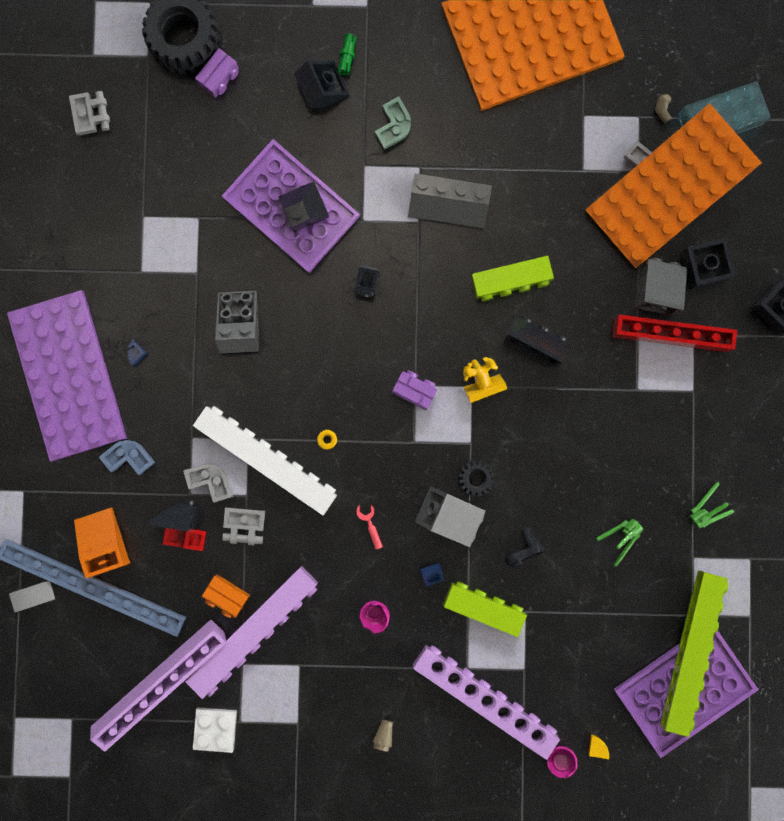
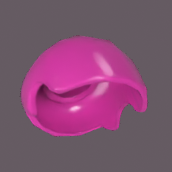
[359,600,390,633]
[547,746,577,778]

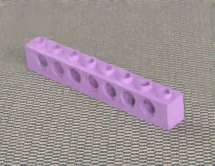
[413,645,560,760]

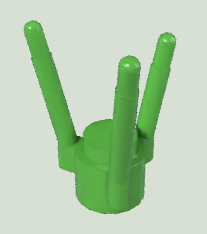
[690,482,734,529]
[597,519,643,567]

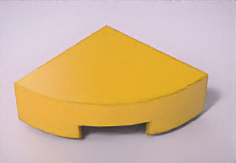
[588,734,609,759]

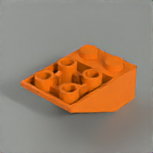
[74,507,130,579]

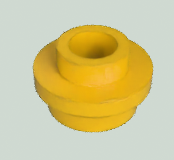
[317,430,337,449]

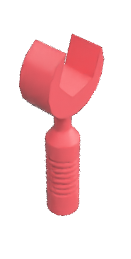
[357,505,383,550]

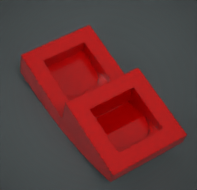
[162,528,206,551]

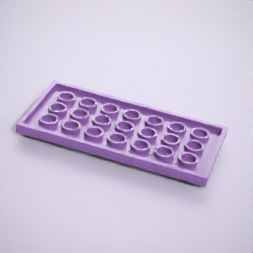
[7,290,127,462]

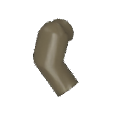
[655,94,673,125]

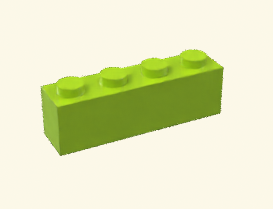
[471,256,554,301]
[443,581,527,637]

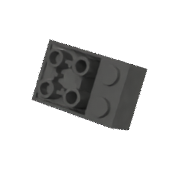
[215,291,259,354]

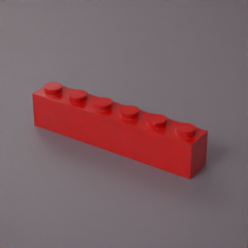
[612,315,737,352]

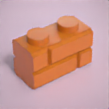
[202,575,250,618]

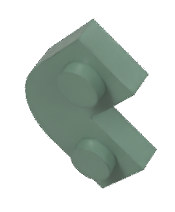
[375,97,411,150]

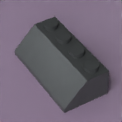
[408,173,492,229]

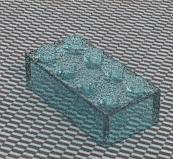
[677,81,771,134]

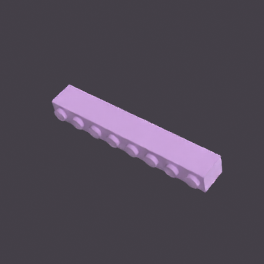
[186,566,318,699]
[90,620,227,751]

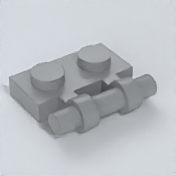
[69,91,110,136]
[223,507,265,546]

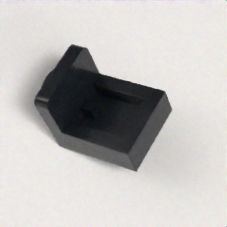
[354,265,379,297]

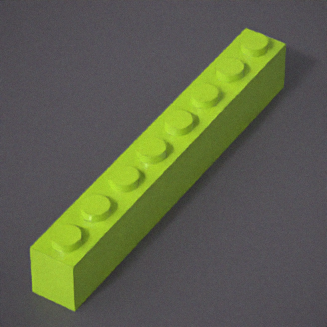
[660,570,728,737]

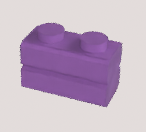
[195,48,239,98]
[392,370,438,411]

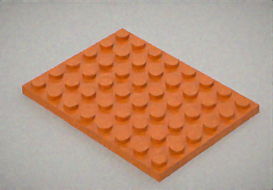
[441,0,625,111]

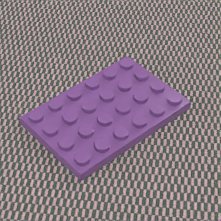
[222,139,360,273]
[613,631,758,758]

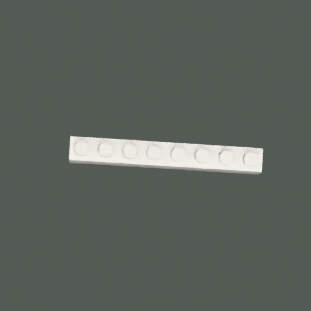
[193,406,337,515]

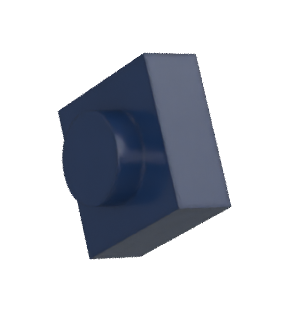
[420,563,445,587]

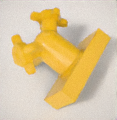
[463,357,507,403]

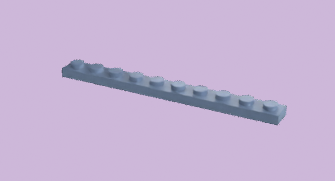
[0,539,187,637]

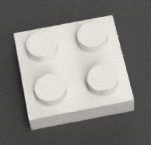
[193,707,237,753]

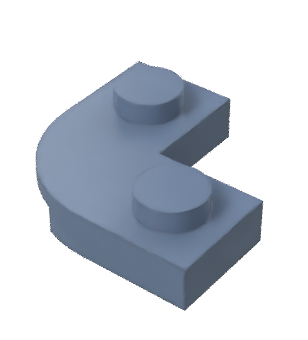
[99,440,156,475]

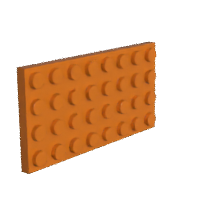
[585,103,762,269]

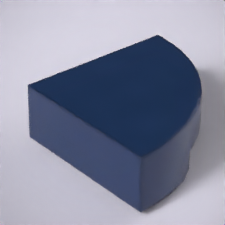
[128,339,148,367]

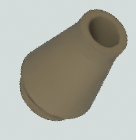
[373,719,393,752]

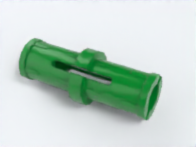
[337,33,357,75]

